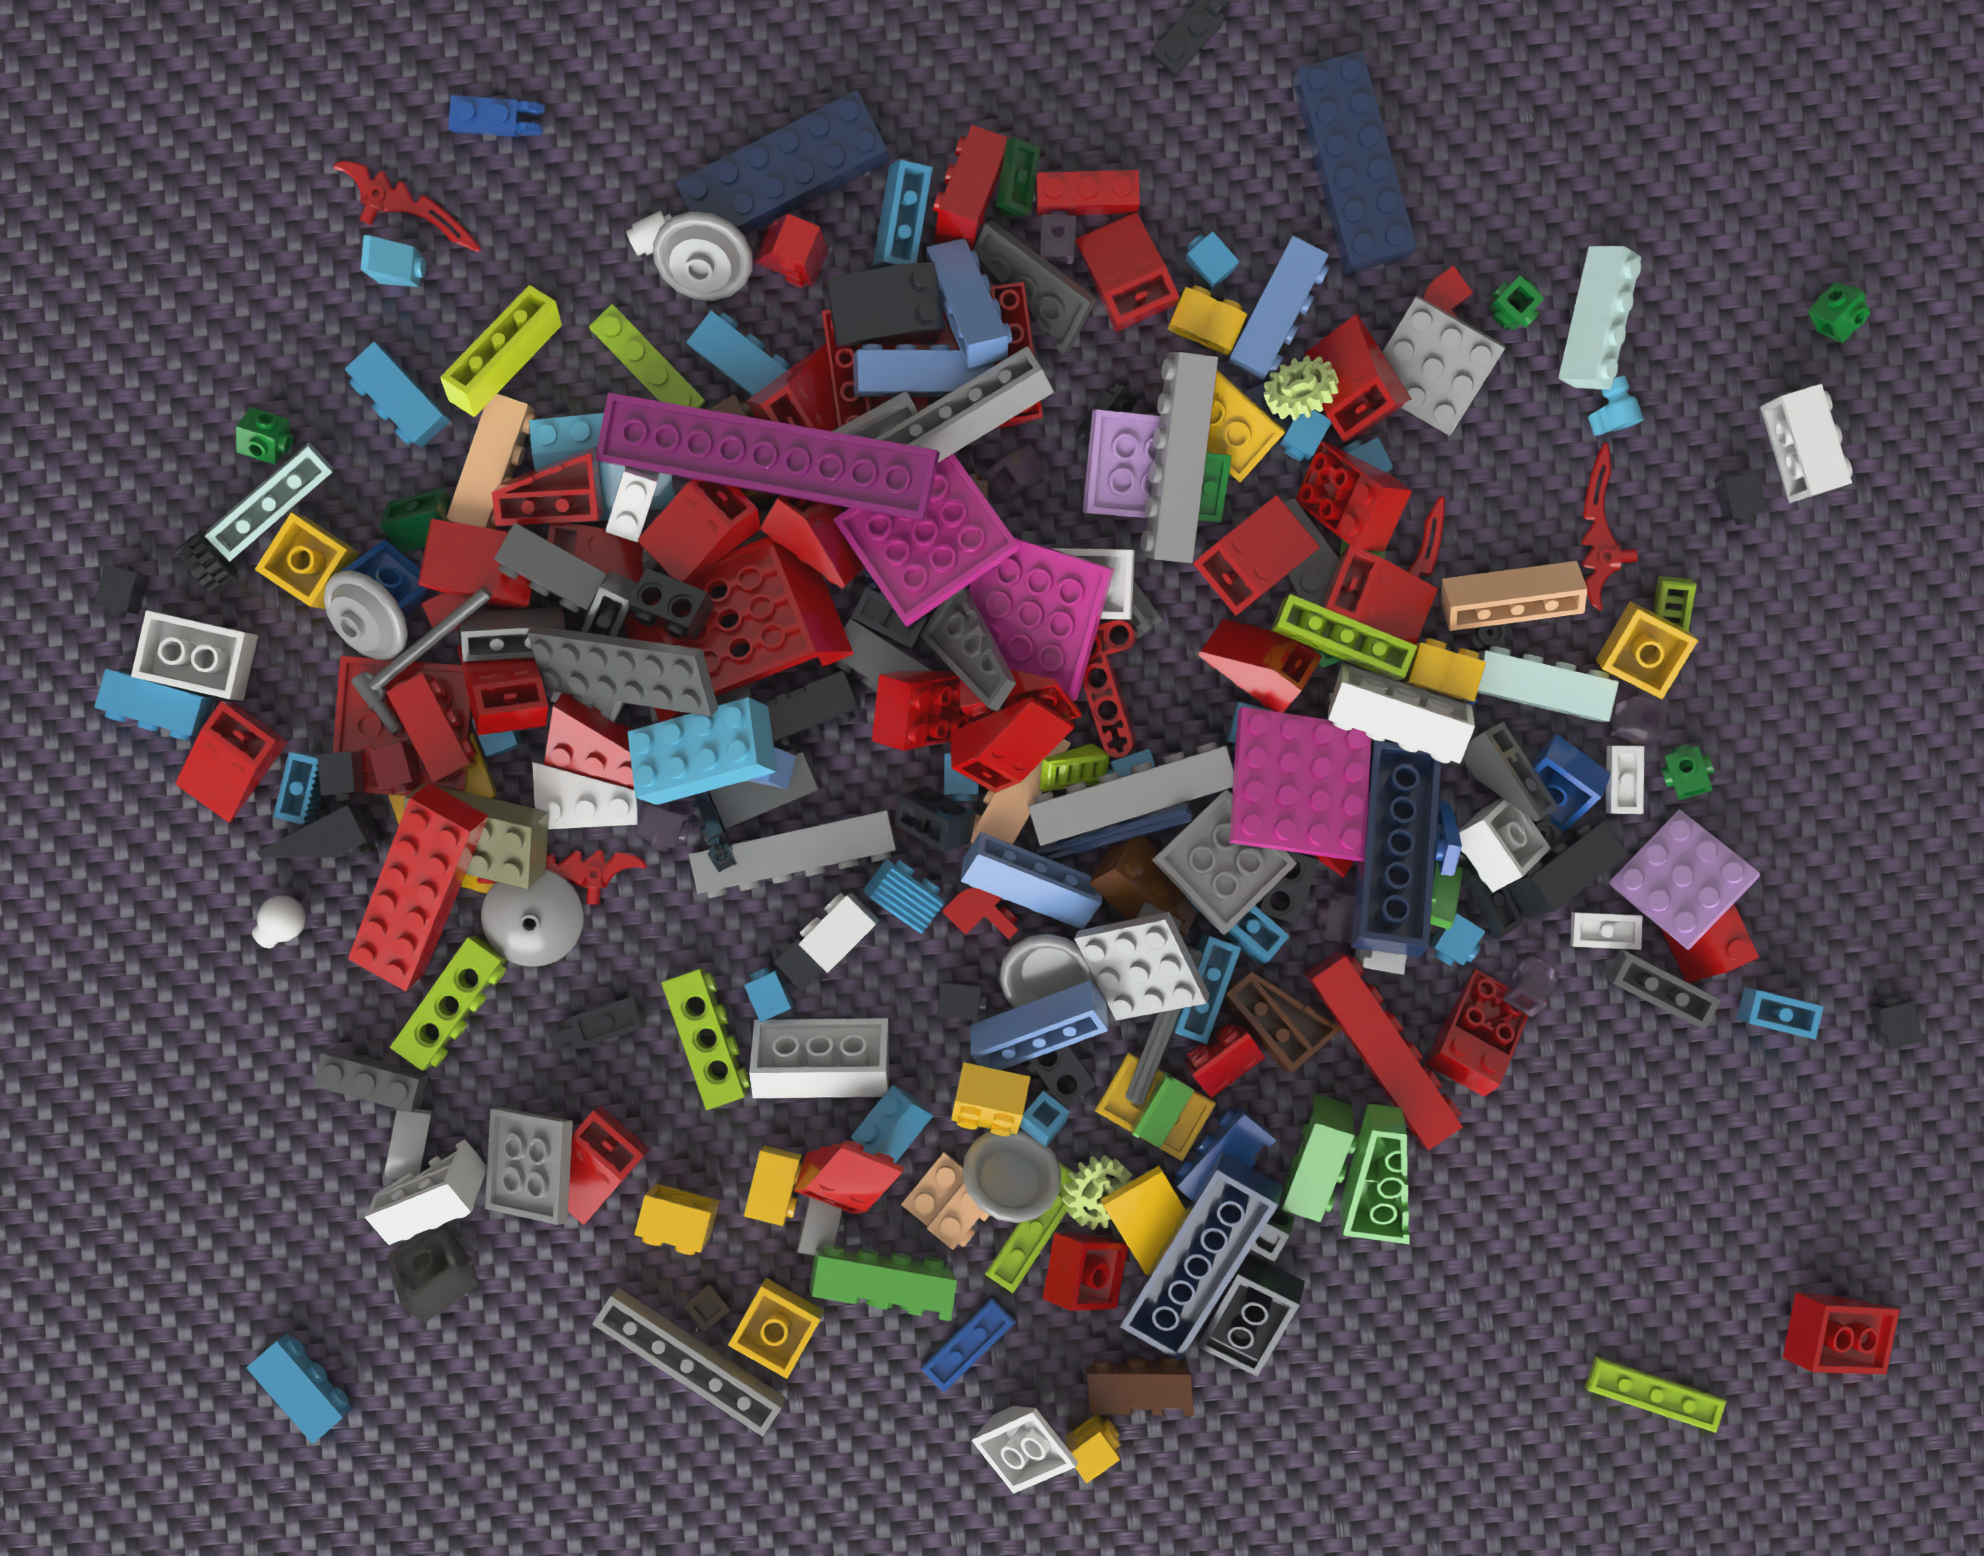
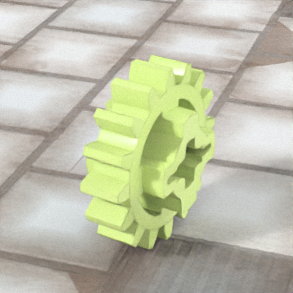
[1263,356,1339,420]
[1062,1155,1132,1230]

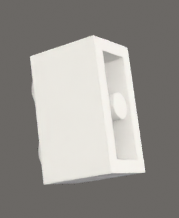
[605,467,659,542]

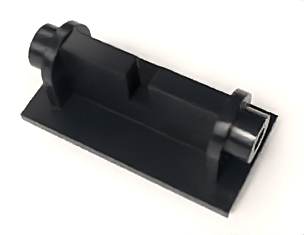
[1075,383,1138,446]

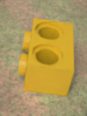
[1065,1415,1121,1484]

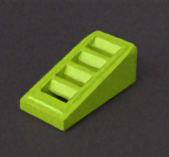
[1653,576,1697,631]
[1039,743,1109,792]

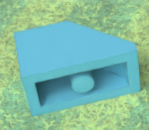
[361,235,426,287]

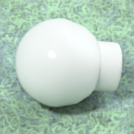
[252,895,306,948]

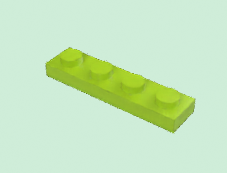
[589,304,707,409]

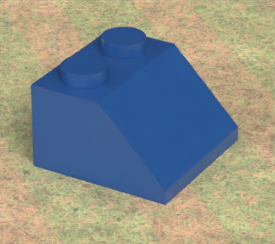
[341,539,431,620]
[1530,734,1611,833]

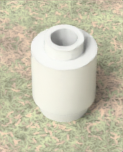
[626,211,672,256]

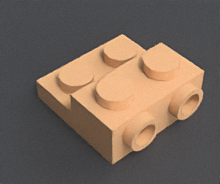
[901,1151,990,1250]

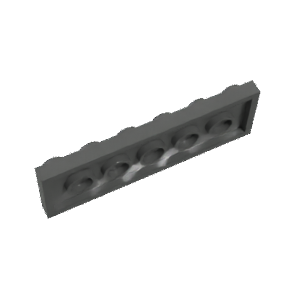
[527,626,718,716]

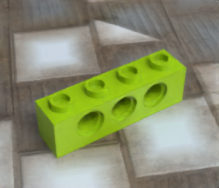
[1271,594,1417,682]
[390,935,507,1071]
[661,967,751,1111]

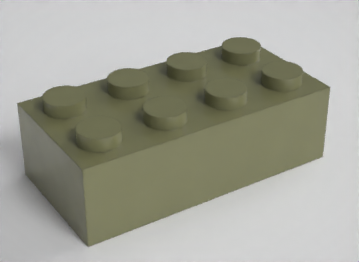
[404,783,549,889]

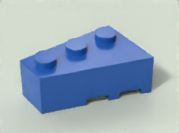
[1174,1105,1276,1200]

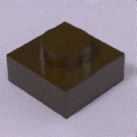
[683,1282,732,1331]

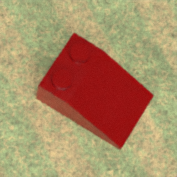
[418,519,532,610]
[1782,1292,1900,1375]

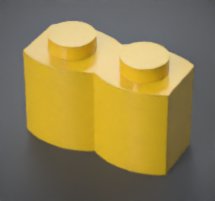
[1167,286,1247,356]
[1405,639,1486,702]

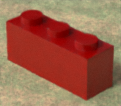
[1036,170,1140,216]
[386,673,477,783]

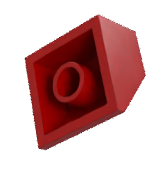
[1659,904,1759,983]
[1042,1232,1128,1311]

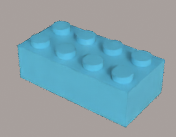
[628,697,777,805]

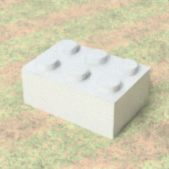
[1760,384,1852,503]
[131,610,258,700]

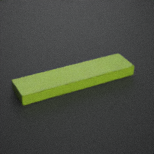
[985,1161,1078,1293]
[1585,1356,1727,1433]

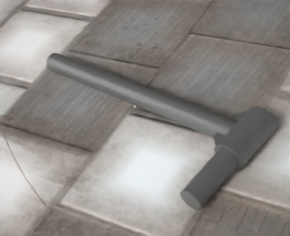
[351,586,493,735]

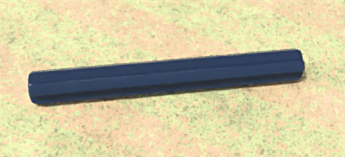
[1035,802,1193,860]

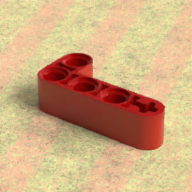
[1082,620,1138,758]

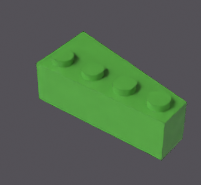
[1339,1104,1410,1244]
[809,1245,957,1321]

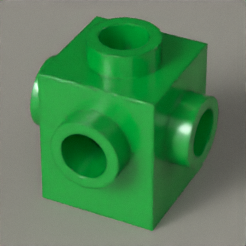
[1488,275,1545,331]
[1808,281,1871,344]
[236,407,293,465]
[1661,744,1714,800]

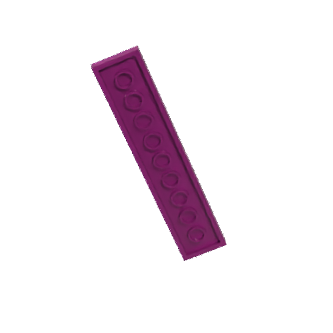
[595,392,940,521]

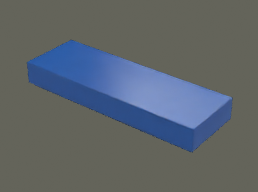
[920,1296,1016,1393]

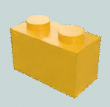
[744,1145,802,1226]

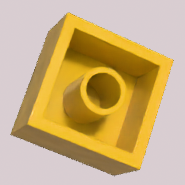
[255,513,360,609]
[1595,601,1698,699]
[951,1062,1030,1136]
[634,1183,720,1255]
[728,1278,824,1379]

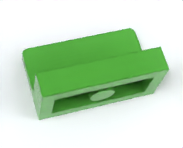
[1430,860,1463,930]
[1130,1071,1194,1148]

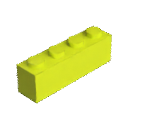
[440,285,562,417]

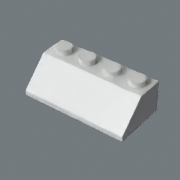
[1328,662,1475,763]
[749,1018,889,1098]

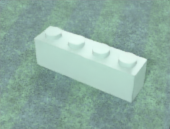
[1558,246,1641,390]
[205,442,333,562]
[1477,646,1619,722]

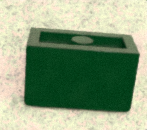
[996,138,1041,218]
[379,487,451,553]

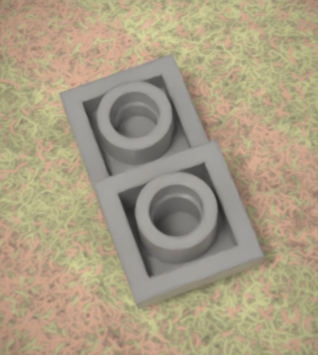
[384,1109,431,1179]
[797,1197,842,1256]

